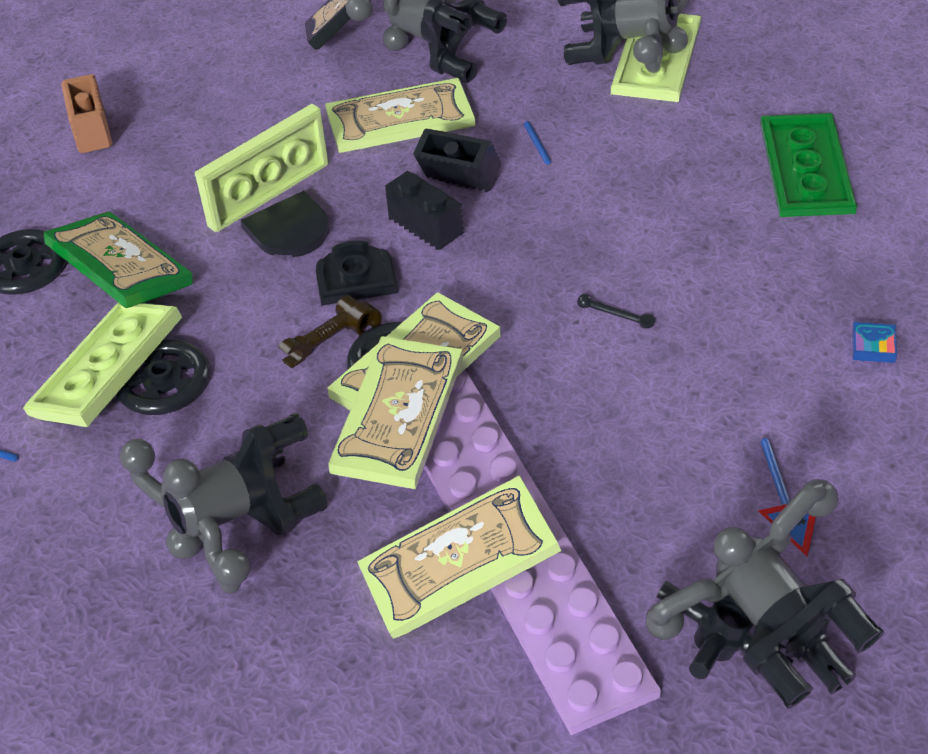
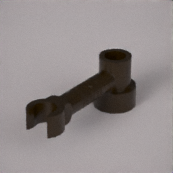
[278,295,382,368]

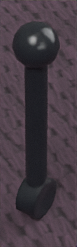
[577,294,655,328]

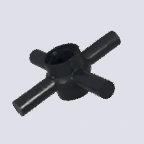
[656,580,793,679]

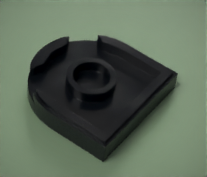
[240,190,329,257]
[316,240,398,306]

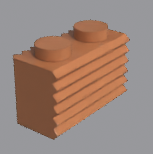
[61,74,113,153]

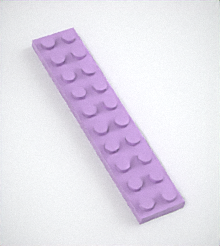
[424,370,661,735]

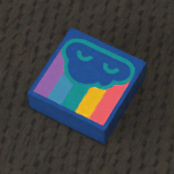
[852,322,897,363]

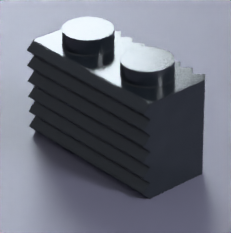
[413,128,501,192]
[385,171,464,250]

